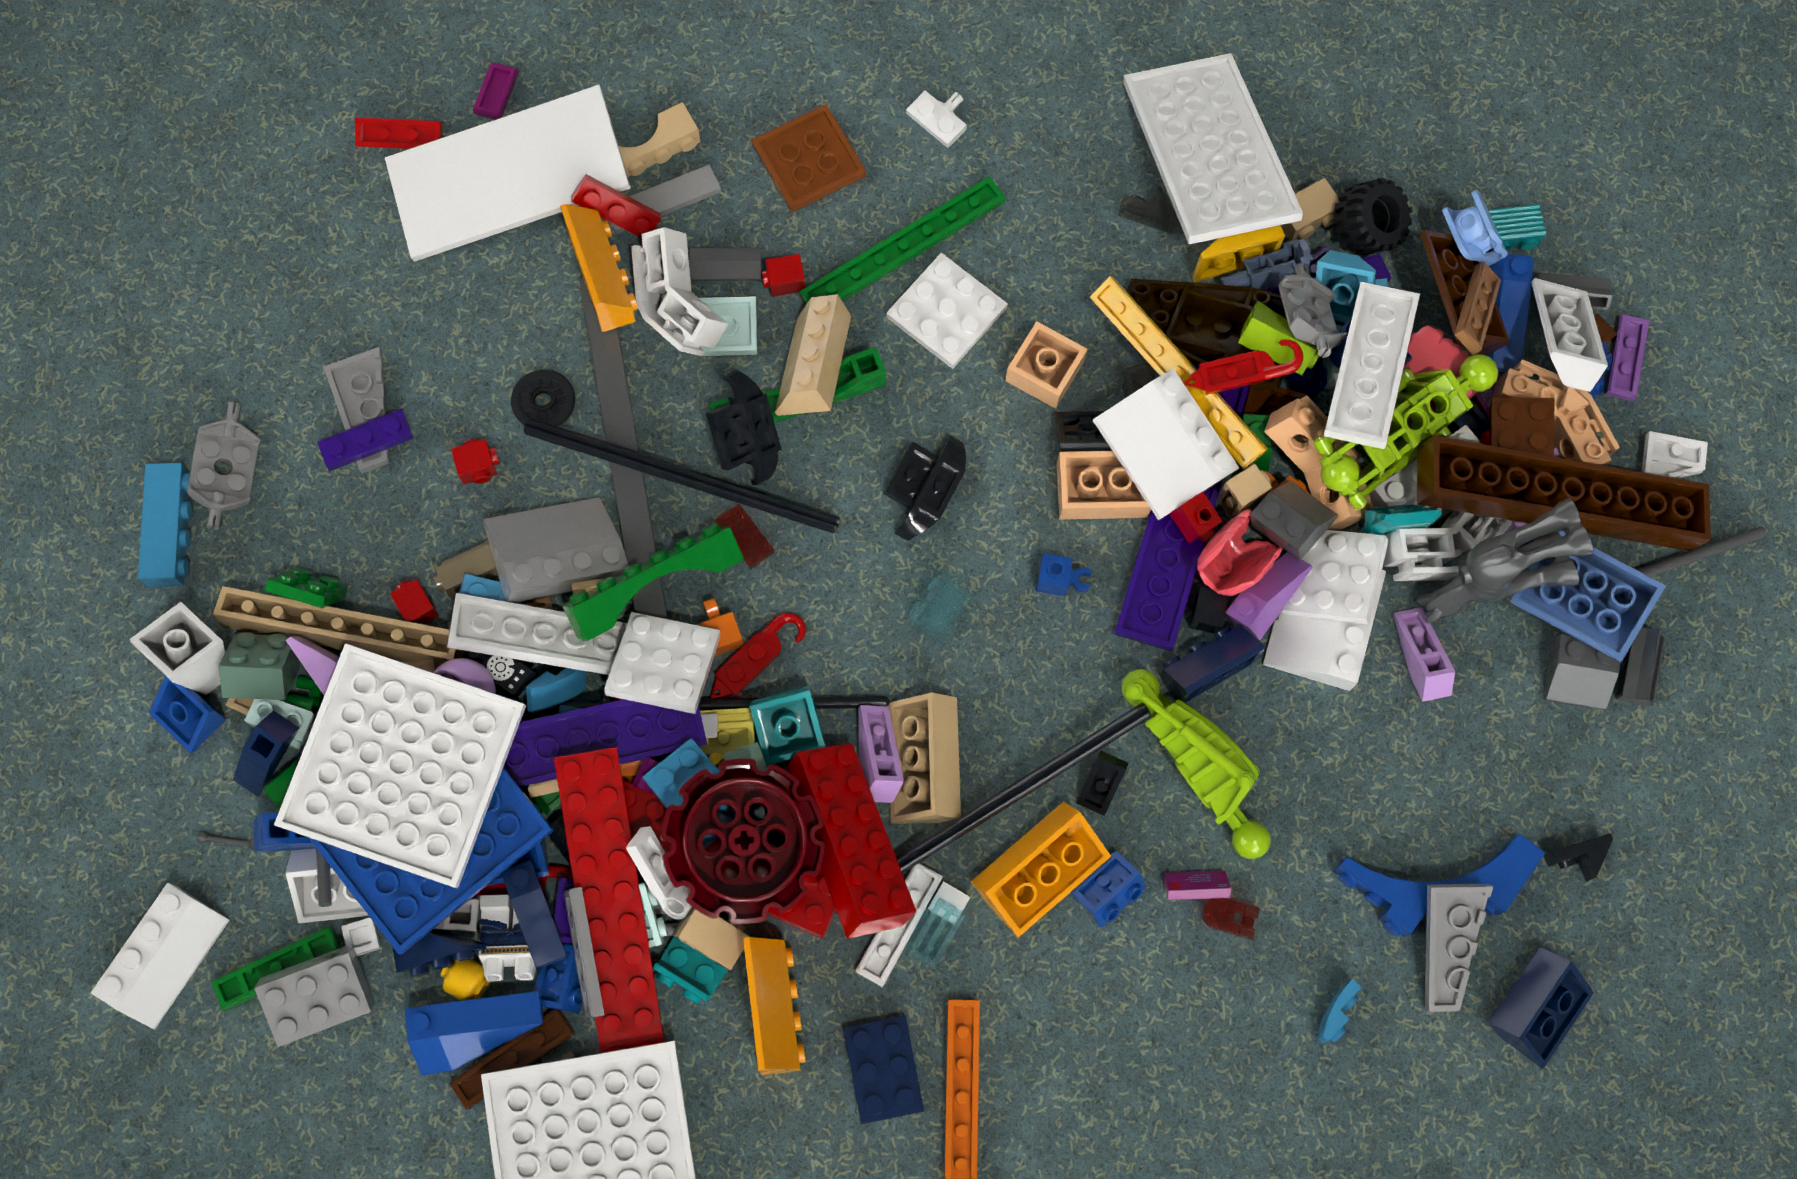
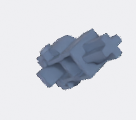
[1220,238,1313,291]

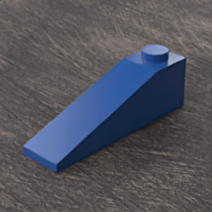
[1487,254,1533,374]
[405,991,544,1075]

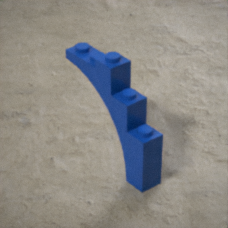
[1334,834,1546,937]

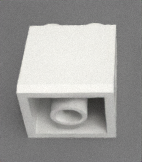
[130,602,225,695]

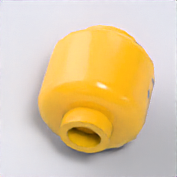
[440,959,490,1001]

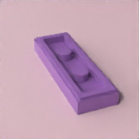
[1605,314,1649,402]

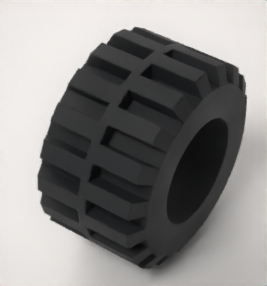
[1333,178,1412,255]

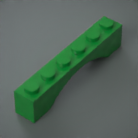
[709,347,886,424]
[562,523,744,641]

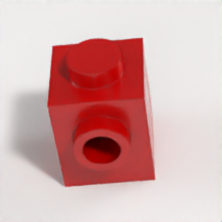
[451,439,500,485]
[1170,492,1223,544]

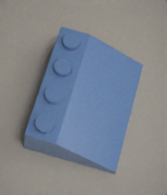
[1510,531,1666,663]

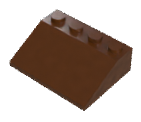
[1420,230,1510,357]

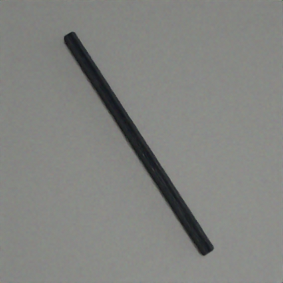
[524,418,840,533]
[896,703,1151,874]

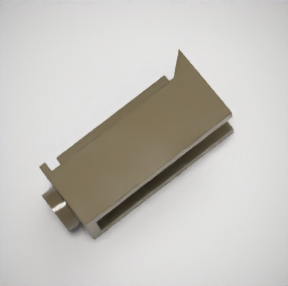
[433,541,499,598]

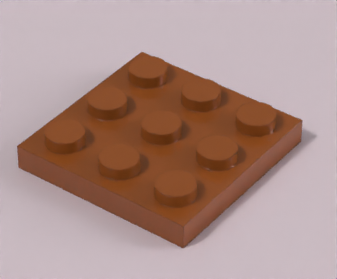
[751,104,866,213]

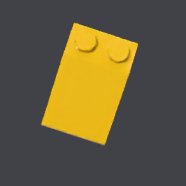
[1192,225,1285,283]

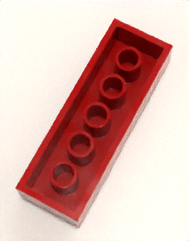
[785,743,917,939]

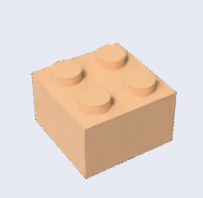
[1005,321,1088,409]

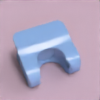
[1442,190,1508,266]

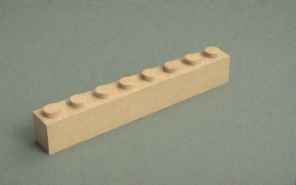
[213,586,465,668]

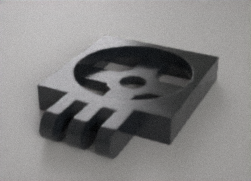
[1055,411,1112,452]

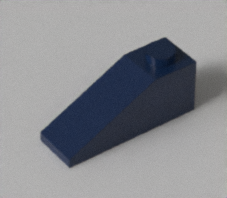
[501,860,567,970]

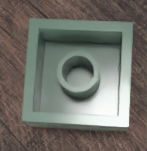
[218,632,300,700]

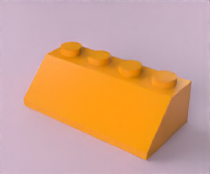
[560,204,638,332]
[971,801,1111,938]

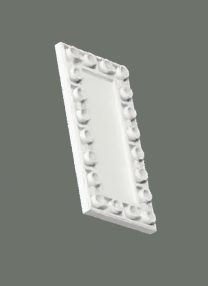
[385,85,631,262]

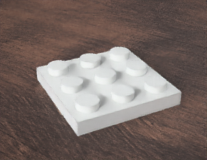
[886,253,1008,369]
[1281,530,1389,624]
[604,612,721,714]

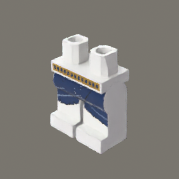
[479,895,536,982]

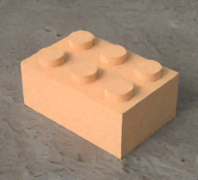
[1056,451,1151,520]

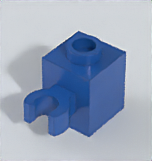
[1036,553,1092,596]

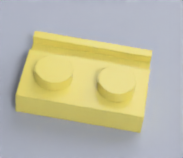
[699,708,755,756]

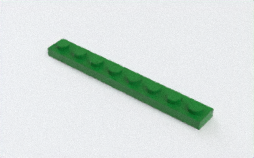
[799,176,1006,304]

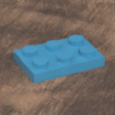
[642,738,751,849]

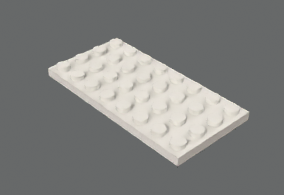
[1123,53,1303,244]

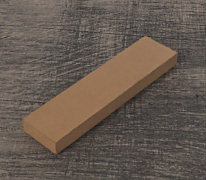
[1454,261,1501,355]

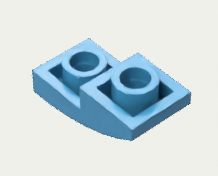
[526,668,586,713]
[1317,979,1362,1044]

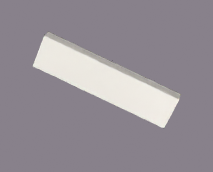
[855,863,943,988]

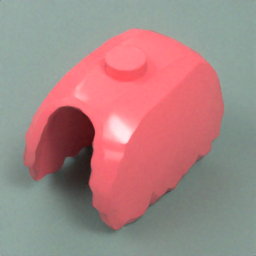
[1403,325,1477,412]
[1197,509,1283,596]

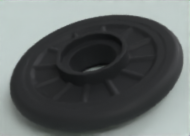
[511,370,575,426]

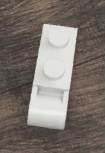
[626,826,692,919]

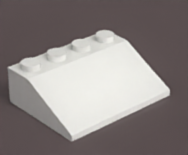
[1093,368,1239,520]
[1262,570,1386,691]

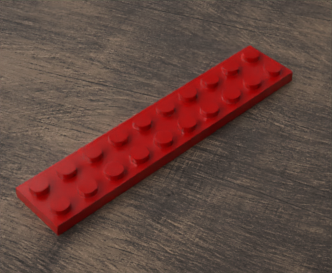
[554,747,665,1053]

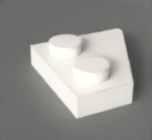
[1641,431,1708,479]

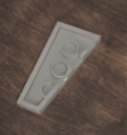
[323,347,390,474]
[1425,883,1493,1012]

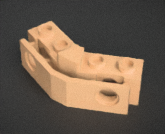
[1488,359,1620,466]
[1264,395,1374,530]

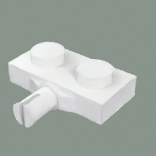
[906,90,967,148]

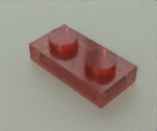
[715,504,774,569]

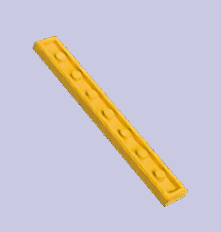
[1090,276,1268,470]

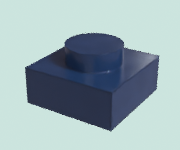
[1450,402,1489,436]

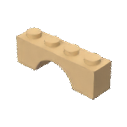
[619,102,700,177]

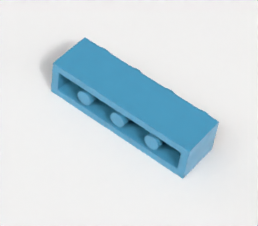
[138,463,192,587]

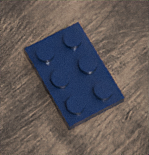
[843,1015,924,1125]

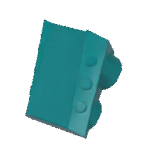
[1361,504,1442,535]

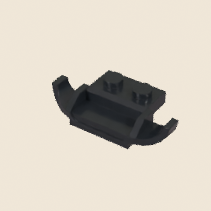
[706,369,782,486]
[883,434,966,541]

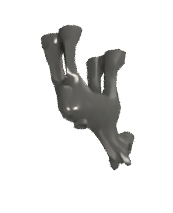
[1417,498,1593,623]

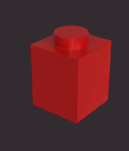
[761,254,805,297]
[390,579,439,625]

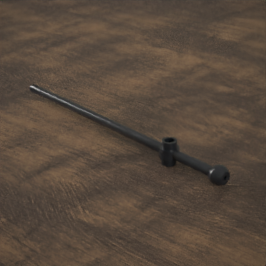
[523,690,890,719]

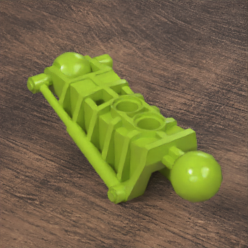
[1312,354,1498,510]
[1121,669,1271,859]

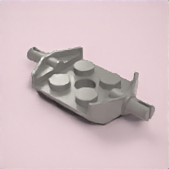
[1278,264,1348,358]
[187,402,260,530]

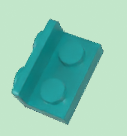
[652,937,728,1005]

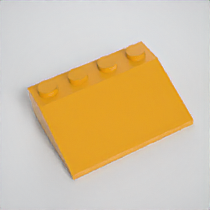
[743,937,806,1076]

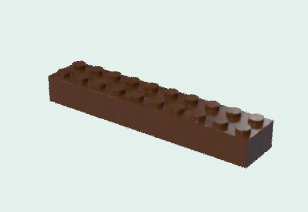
[1417,435,1711,551]

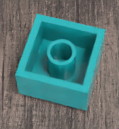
[749,685,826,766]

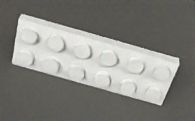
[1324,282,1420,449]
[447,593,627,675]

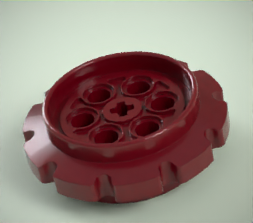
[660,759,825,924]

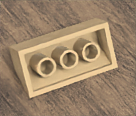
[775,294,851,416]
[888,692,961,824]

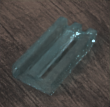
[908,898,967,969]

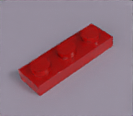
[355,117,443,149]
[571,174,661,238]

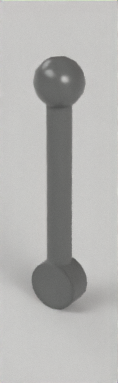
[197,831,254,851]

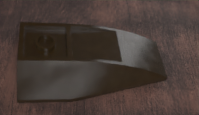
[1126,278,1287,390]

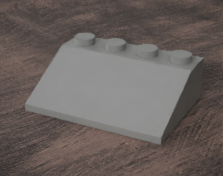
[483,497,629,603]

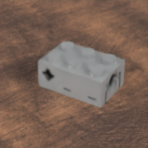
[254,944,375,1047]

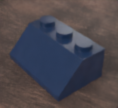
[1160,625,1265,703]
[1489,947,1594,1069]

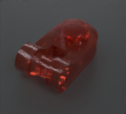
[1201,898,1260,940]

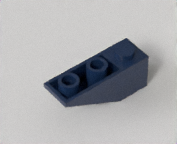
[233,710,300,797]
[393,929,487,977]

